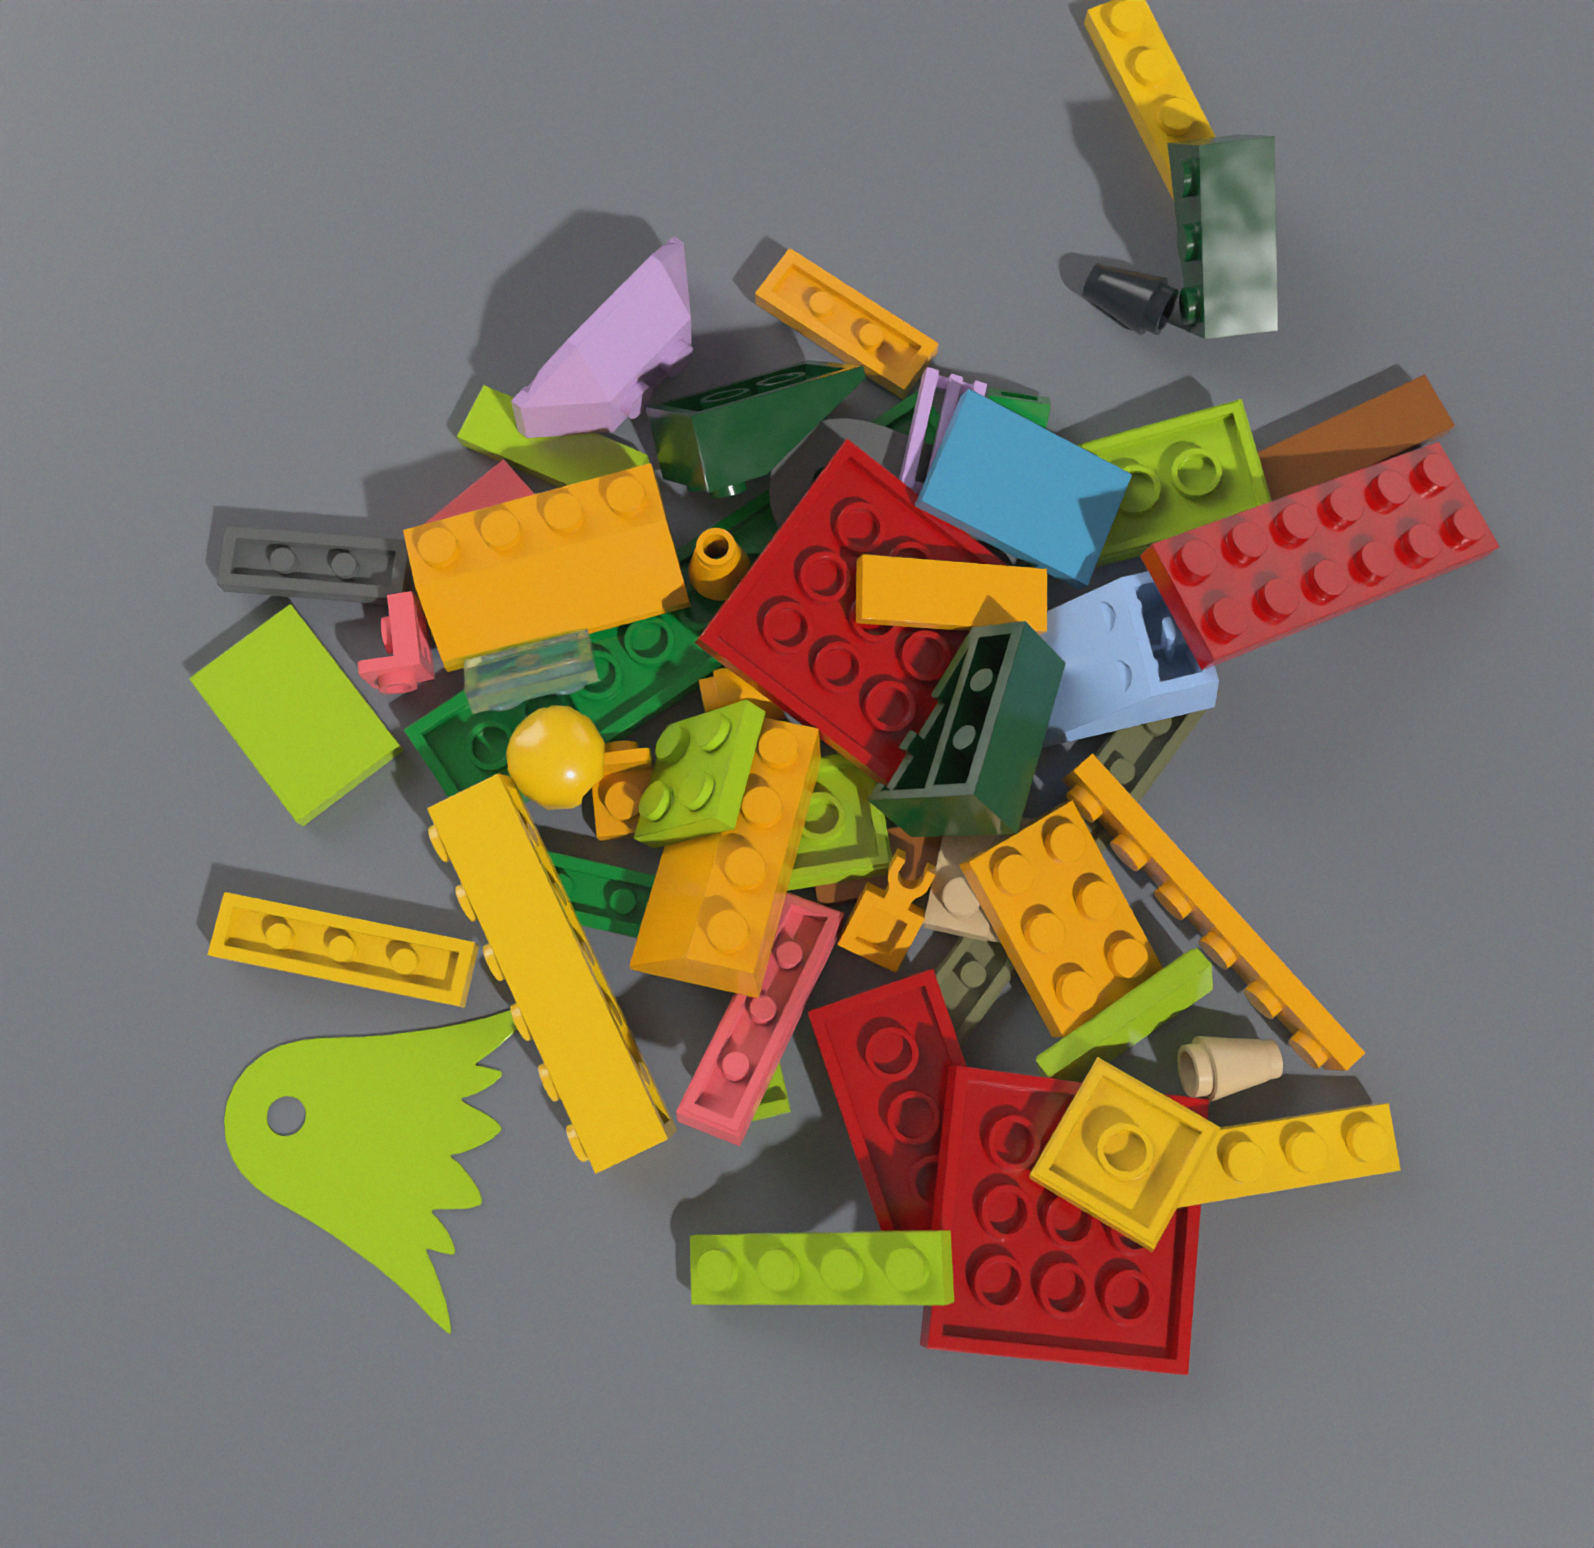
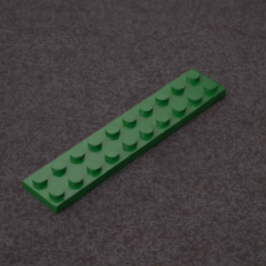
[404,390,940,804]

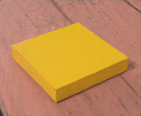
[1030,1057,1221,1252]

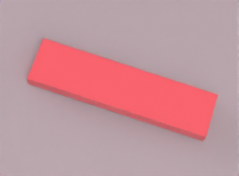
[676,892,844,1146]

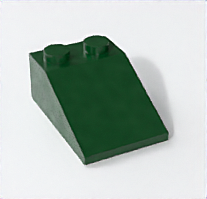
[646,360,866,498]

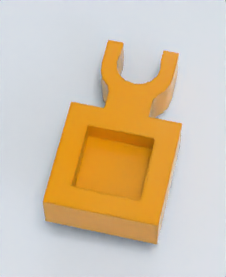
[838,848,936,973]

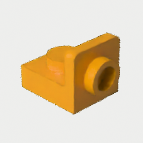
[592,741,655,841]

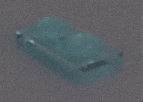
[464,629,599,714]

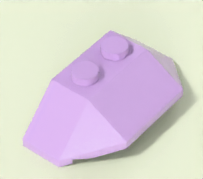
[511,236,693,438]

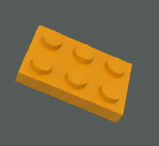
[959,800,1163,1037]

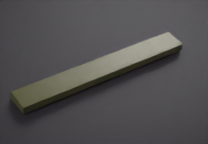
[934,691,1220,1048]

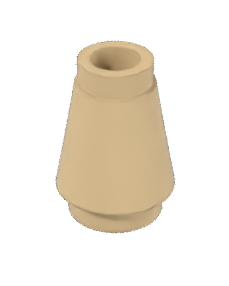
[1177,1036,1283,1102]

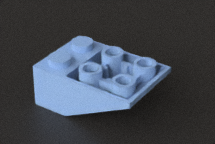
[1040,571,1219,748]

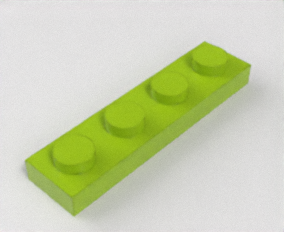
[690,1230,954,1305]

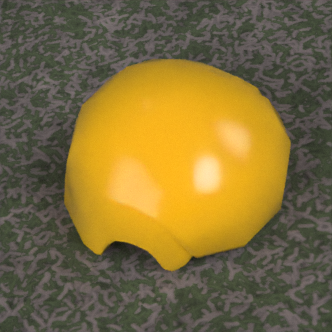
[506,705,605,810]

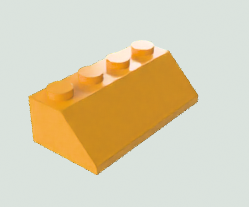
[403,463,691,672]
[629,718,821,998]

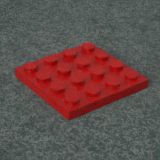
[695,438,1008,787]
[919,1066,1209,1375]

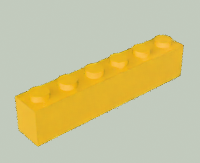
[427,774,677,1174]

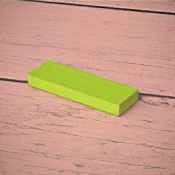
[457,385,650,487]
[1035,948,1213,1082]

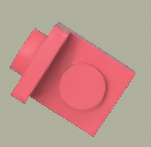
[357,591,435,694]

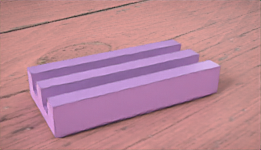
[899,367,987,495]

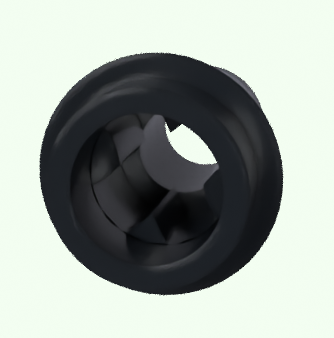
[1083,263,1179,335]

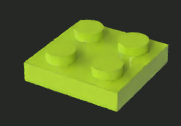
[634,699,766,849]

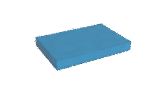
[914,389,1132,589]

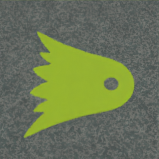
[224,1010,518,1334]

